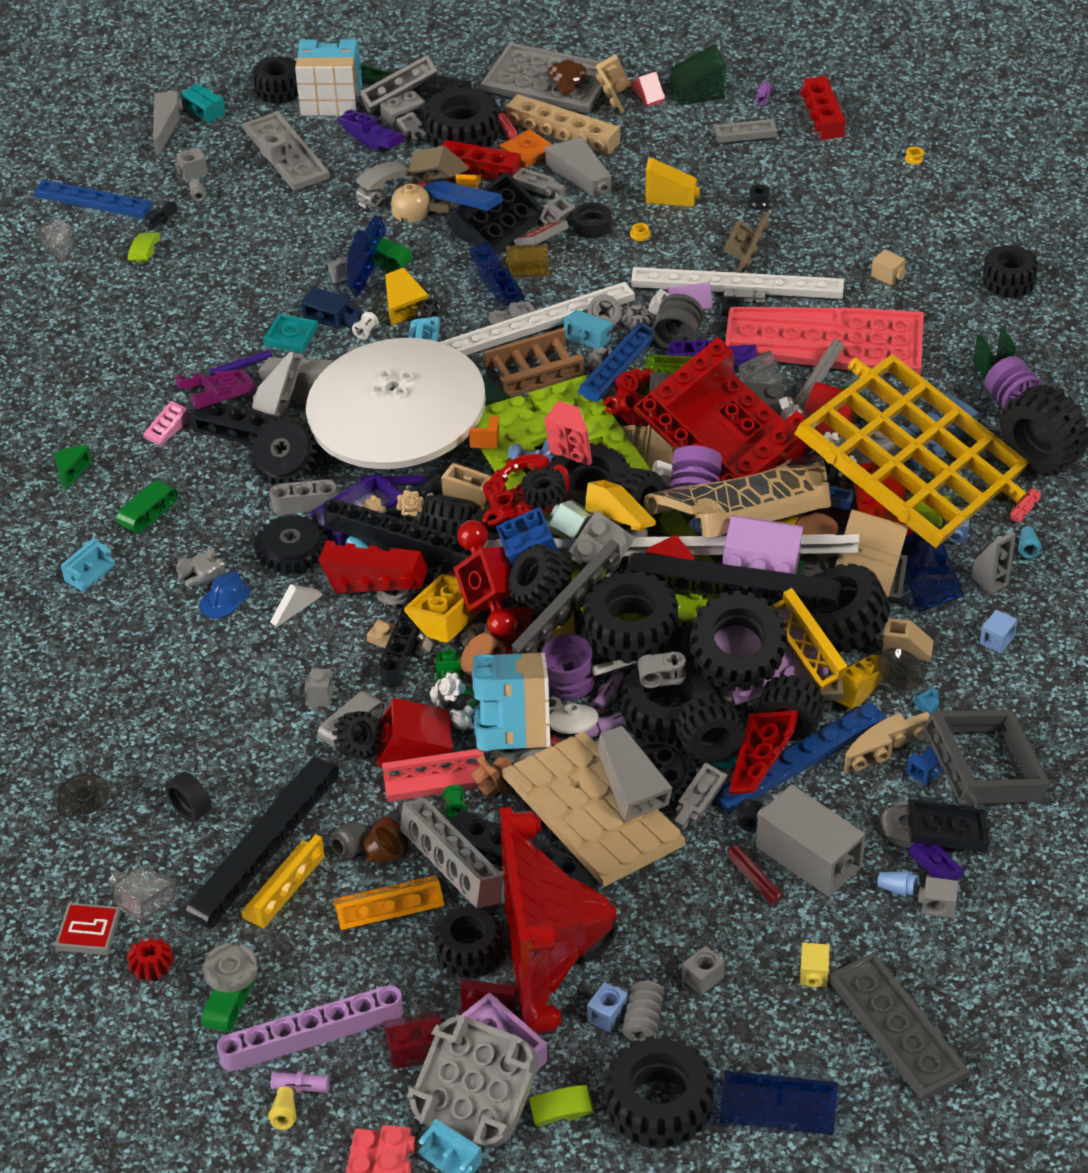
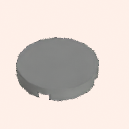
[880,801,915,847]
[203,943,258,993]

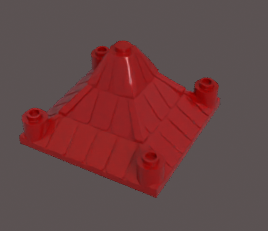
[500,807,617,1034]

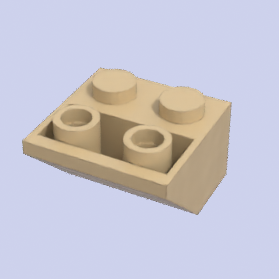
[441,463,492,508]

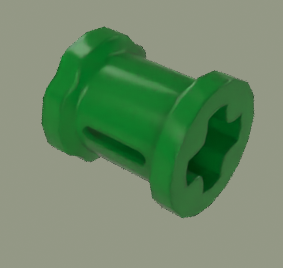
[442,785,468,819]

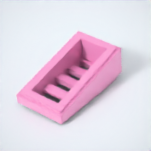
[143,401,189,446]

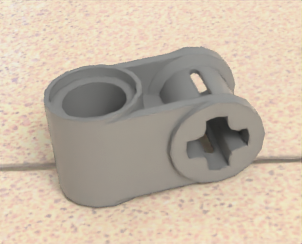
[638,652,687,688]

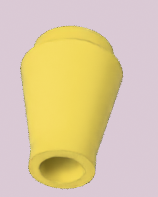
[268,1087,297,1130]

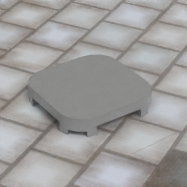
[407,1015,538,1148]

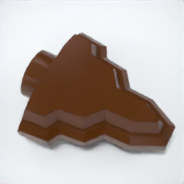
[548,59,587,97]

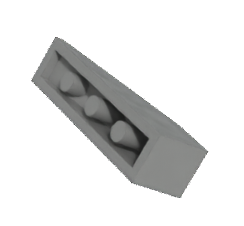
[360,55,438,116]
[153,91,183,155]

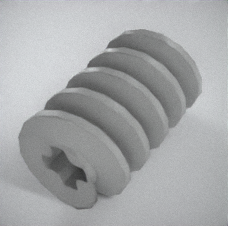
[622,981,664,1042]

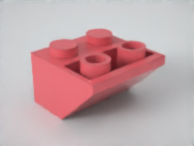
[544,401,592,465]

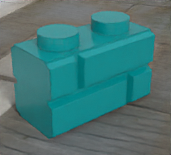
[181,83,225,123]

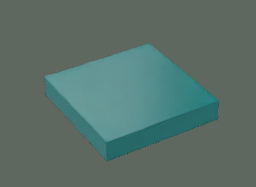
[263,314,319,353]

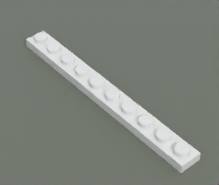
[631,267,844,299]
[441,282,635,355]

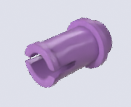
[755,81,773,105]

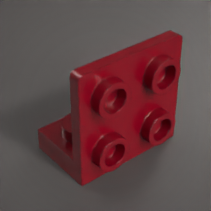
[459,979,517,1015]

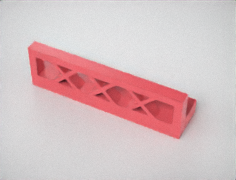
[382,749,484,802]

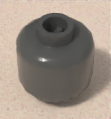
[331,821,369,859]

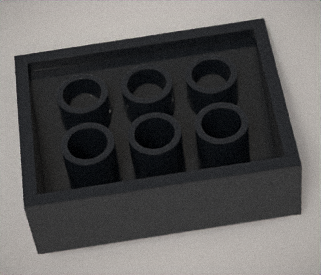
[446,171,543,257]

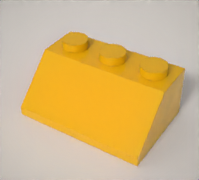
[404,574,481,643]

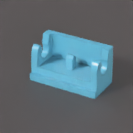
[564,309,613,349]
[61,538,116,592]
[417,1119,482,1173]

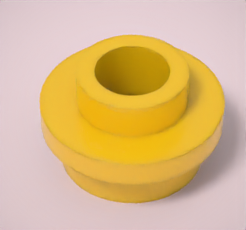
[630,223,650,242]

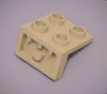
[595,54,631,114]

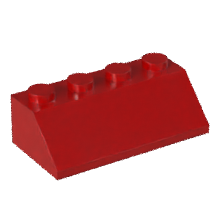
[854,462,913,536]

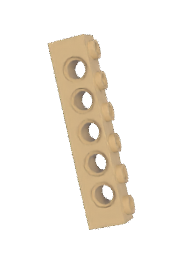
[506,94,620,155]

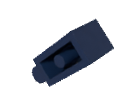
[301,287,363,329]

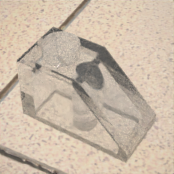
[38,218,73,263]

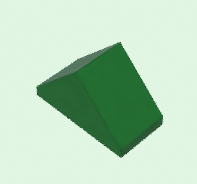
[53,444,92,490]

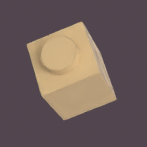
[871,249,906,286]

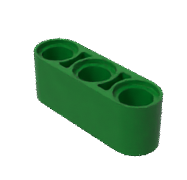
[353,232,413,272]
[116,480,178,534]
[201,979,255,1033]

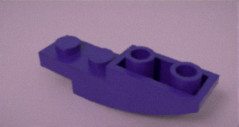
[337,109,404,152]
[666,340,758,373]

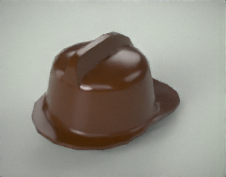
[363,817,408,865]

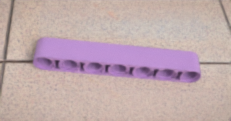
[217,985,403,1071]

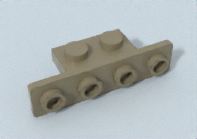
[723,211,771,273]

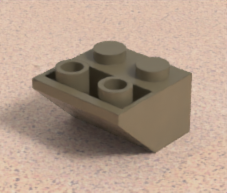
[408,146,469,182]

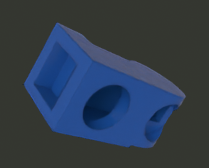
[906,744,943,786]

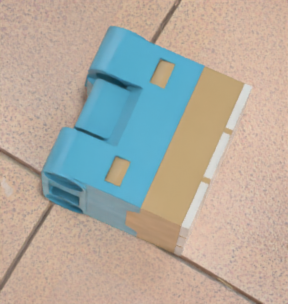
[295,39,362,115]
[472,653,550,751]

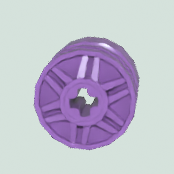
[984,356,1044,409]
[669,445,722,489]
[541,634,596,700]

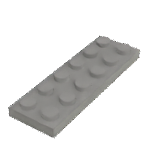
[243,112,330,191]

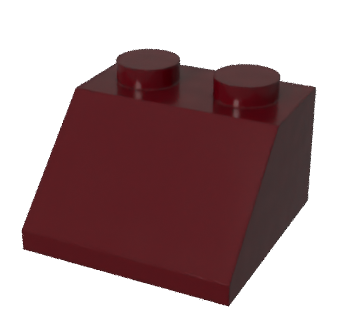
[383,1011,442,1070]

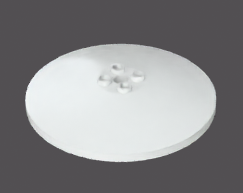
[306,338,486,469]

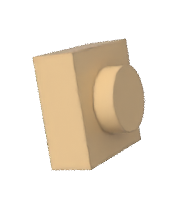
[366,619,395,648]

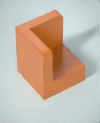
[469,416,500,449]

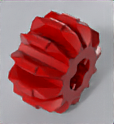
[127,935,174,983]

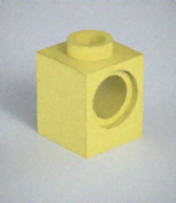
[800,943,830,988]

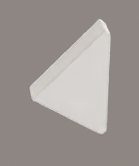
[270,584,322,627]
[592,660,638,676]

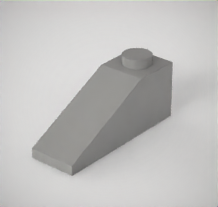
[252,352,304,417]
[972,532,1016,594]

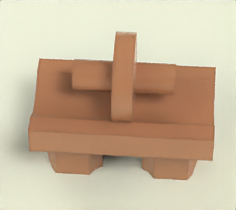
[470,755,513,800]

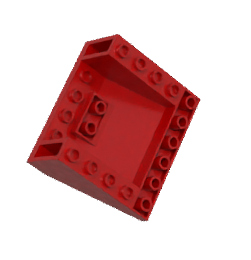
[633,337,812,481]

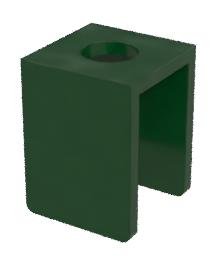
[974,328,1016,379]

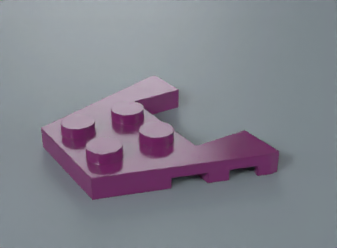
[175,369,255,409]

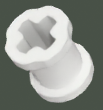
[352,312,379,340]

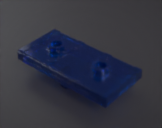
[901,524,964,612]
[719,1070,838,1136]

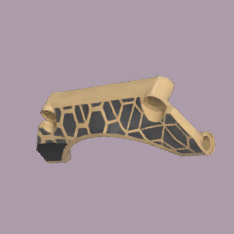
[644,454,831,538]

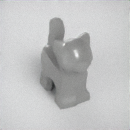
[176,547,225,588]

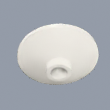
[549,703,599,734]

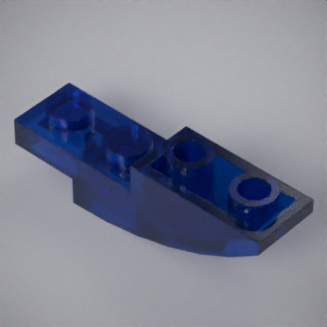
[347,215,387,298]
[469,242,525,306]

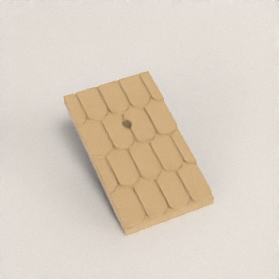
[502,732,686,887]

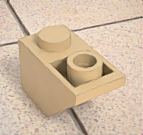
[882,618,934,661]

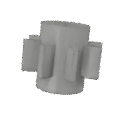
[356,186,381,209]

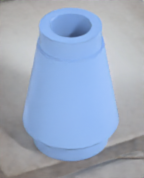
[878,871,919,898]

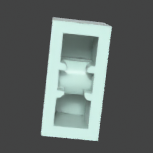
[549,500,593,539]

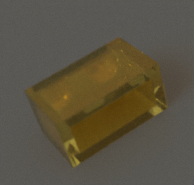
[506,244,549,278]

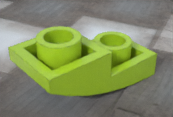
[127,232,161,263]
[529,1085,594,1127]

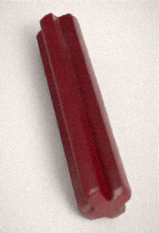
[727,845,782,905]

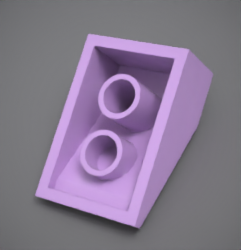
[462,992,547,1070]

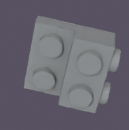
[569,510,636,578]

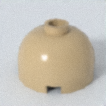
[391,183,431,223]

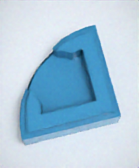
[914,687,939,715]

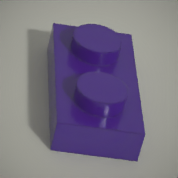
[908,843,964,881]

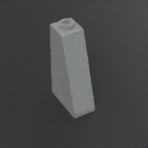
[545,137,611,197]
[258,357,333,400]
[597,726,672,822]

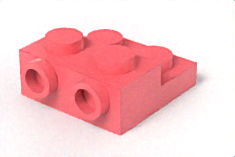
[346,1125,416,1173]

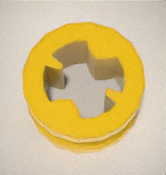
[905,147,924,165]

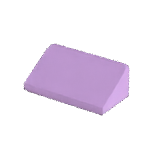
[668,282,712,309]

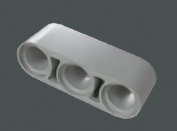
[270,480,337,515]
[317,690,385,750]

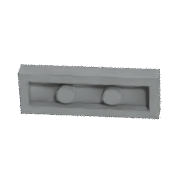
[715,119,777,143]

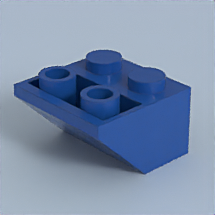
[496,507,559,567]

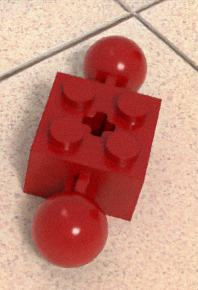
[453,520,518,639]

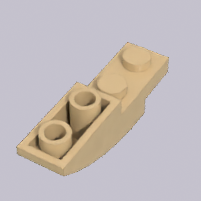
[844,712,930,774]

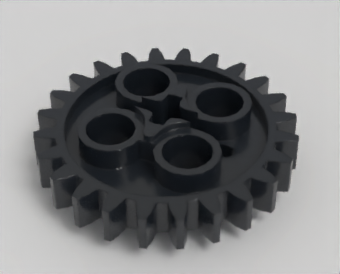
[635,736,697,811]

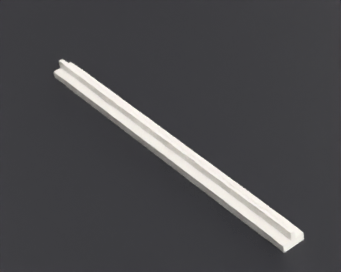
[483,534,859,558]

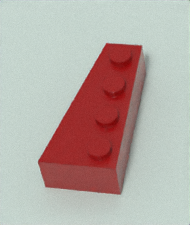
[318,540,428,594]

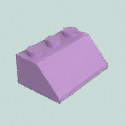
[722,515,804,574]

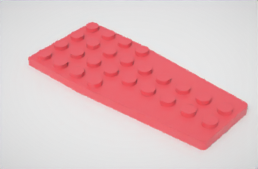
[725,307,924,375]

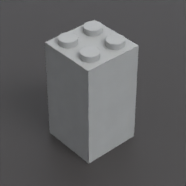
[756,784,866,897]

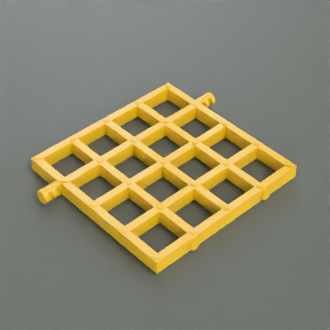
[794,354,1029,548]

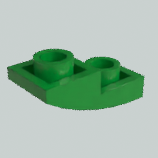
[436,649,461,683]

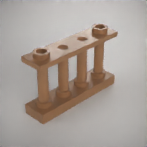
[483,328,584,399]

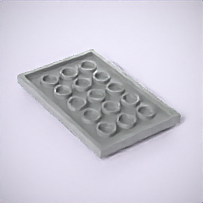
[480,43,604,113]

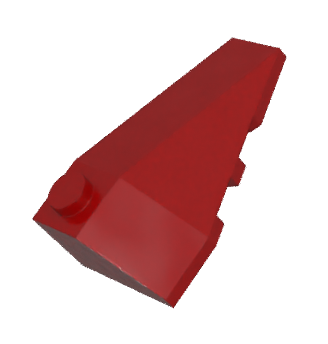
[729,710,798,795]

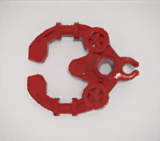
[603,368,656,427]
[482,454,570,526]

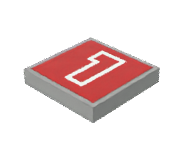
[514,221,569,247]
[55,902,121,955]

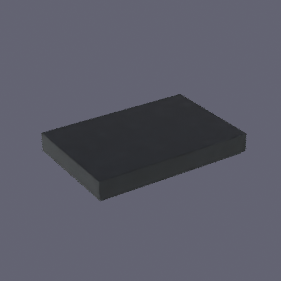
[907,799,989,853]

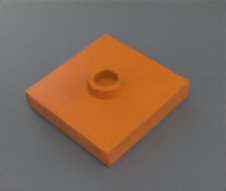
[499,129,553,168]

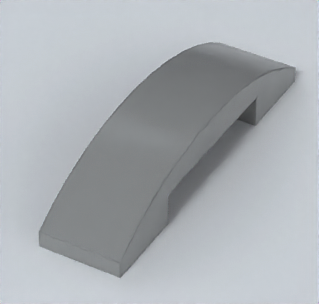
[356,161,418,191]

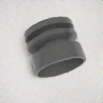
[652,293,703,350]

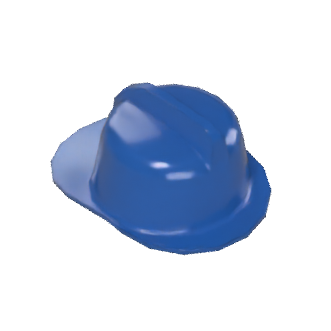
[200,571,251,619]

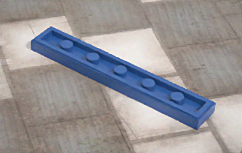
[34,180,152,219]
[423,180,503,211]

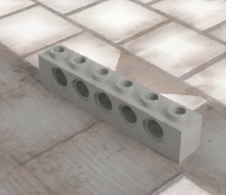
[400,799,504,908]

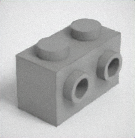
[380,90,426,130]

